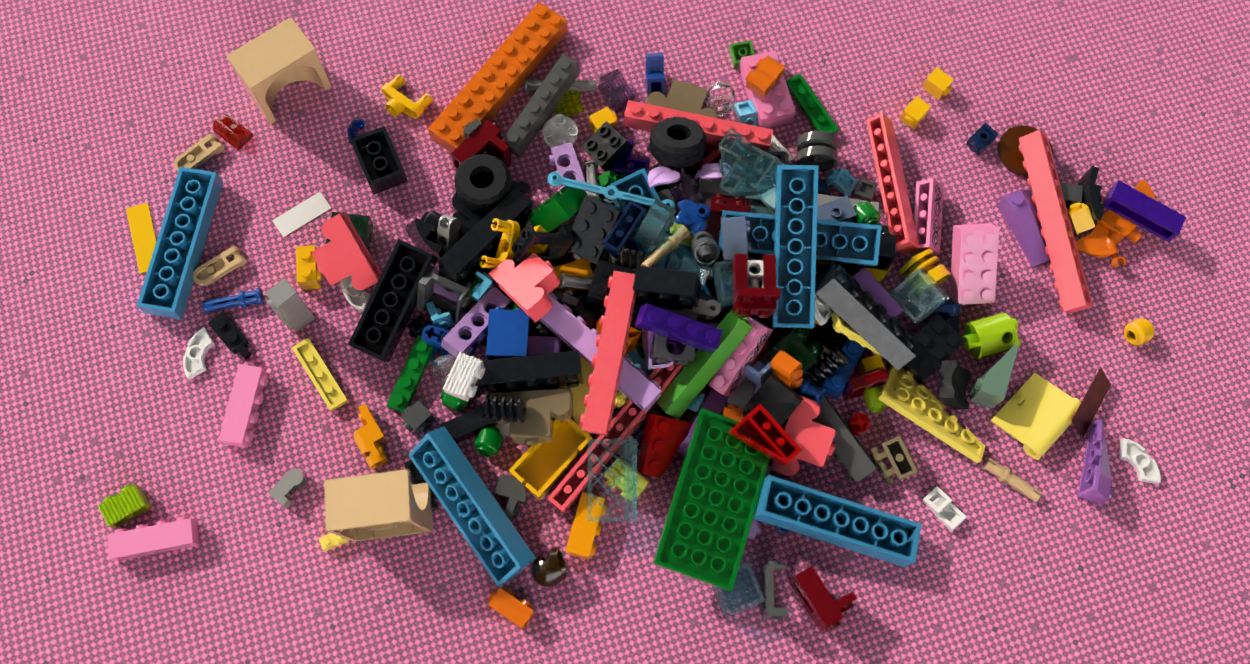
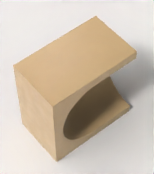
[226,17,331,125]
[324,469,433,542]

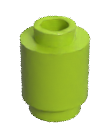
[863,386,887,414]

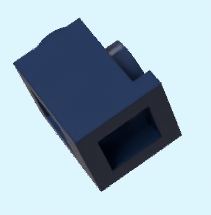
[966,123,999,156]

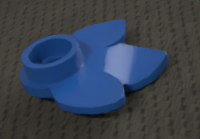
[675,200,711,236]

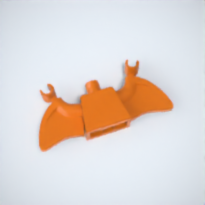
[1076,180,1156,268]

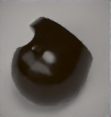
[531,547,567,587]

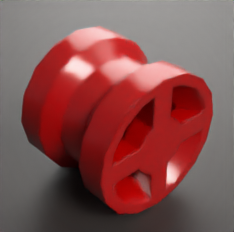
[847,413,870,435]

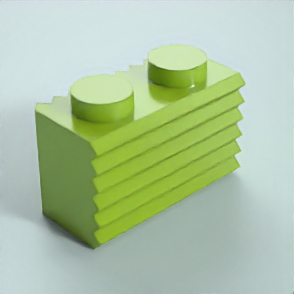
[98,484,152,529]

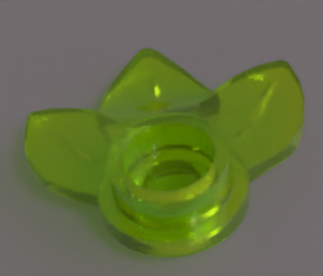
[554,90,584,118]

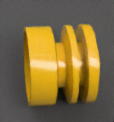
[899,249,951,298]

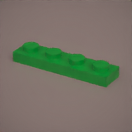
[786,74,839,134]
[386,335,435,413]

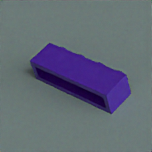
[1103,180,1186,242]
[635,303,723,353]

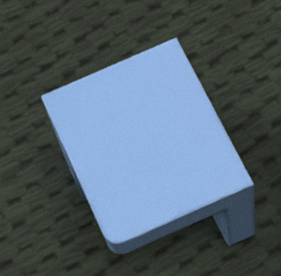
[745,361,772,387]

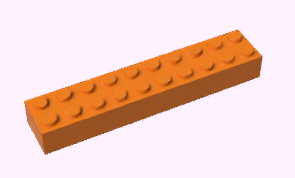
[428,2,568,153]

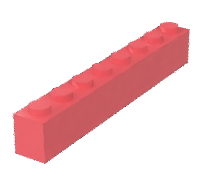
[624,100,773,152]
[866,113,920,255]
[580,271,636,436]

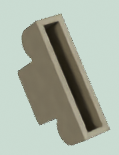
[645,79,717,118]
[490,389,573,446]

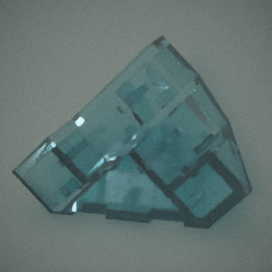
[719,129,785,197]

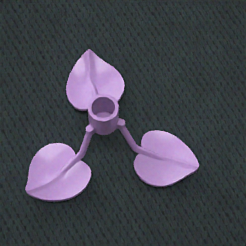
[648,163,733,197]

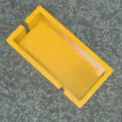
[508,418,593,501]

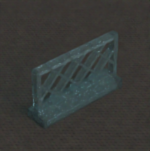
[587,439,637,522]

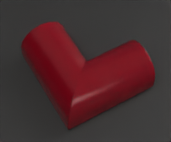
[842,367,889,400]

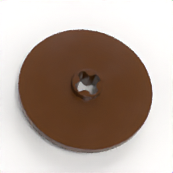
[998,125,1053,176]

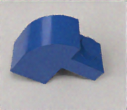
[645,53,665,96]

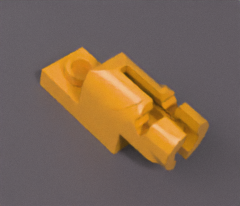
[354,404,388,470]

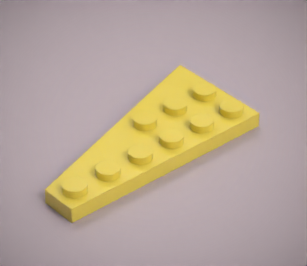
[878,365,985,463]

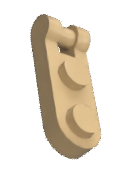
[174,134,225,172]
[193,246,247,286]

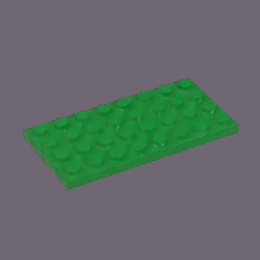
[652,408,770,592]

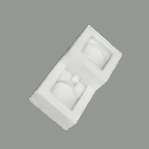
[923,487,967,532]

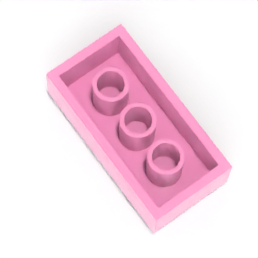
[739,50,796,128]
[950,223,999,305]

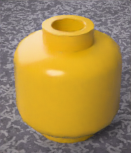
[1124,318,1155,346]

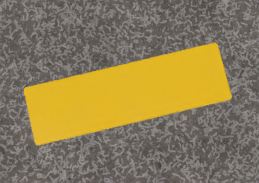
[126,203,156,274]

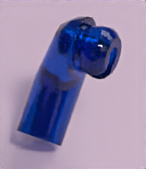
[347,118,365,144]

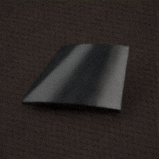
[1077,166,1105,221]
[405,218,445,264]

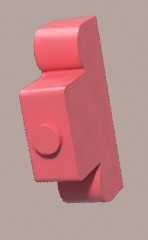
[312,212,381,290]
[488,253,561,323]
[770,396,837,477]

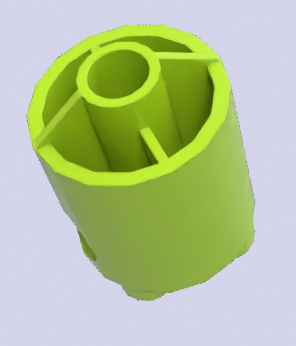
[962,313,1021,359]

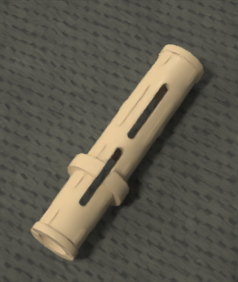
[641,225,690,268]
[983,458,1042,503]

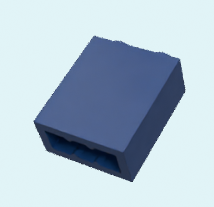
[486,307,530,360]

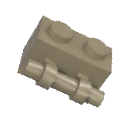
[870,435,919,485]

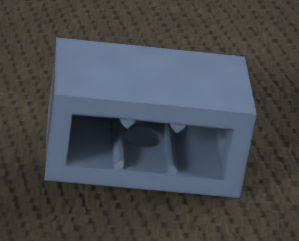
[817,195,857,223]
[721,216,751,260]

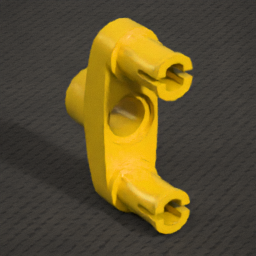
[381,74,433,118]
[479,218,520,269]

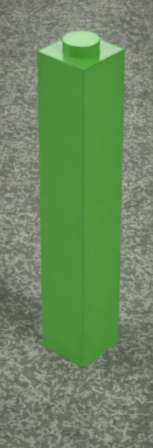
[656,310,753,419]

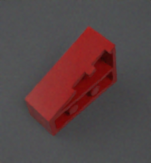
[727,404,802,465]
[635,413,693,478]

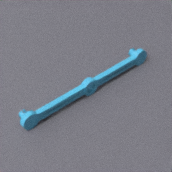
[548,172,675,214]

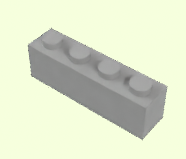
[265,278,315,332]

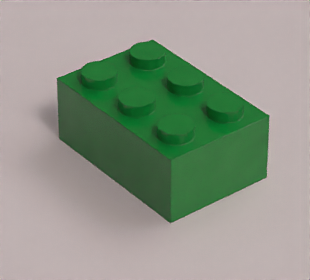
[526,186,588,233]

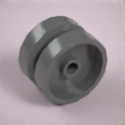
[797,131,838,172]

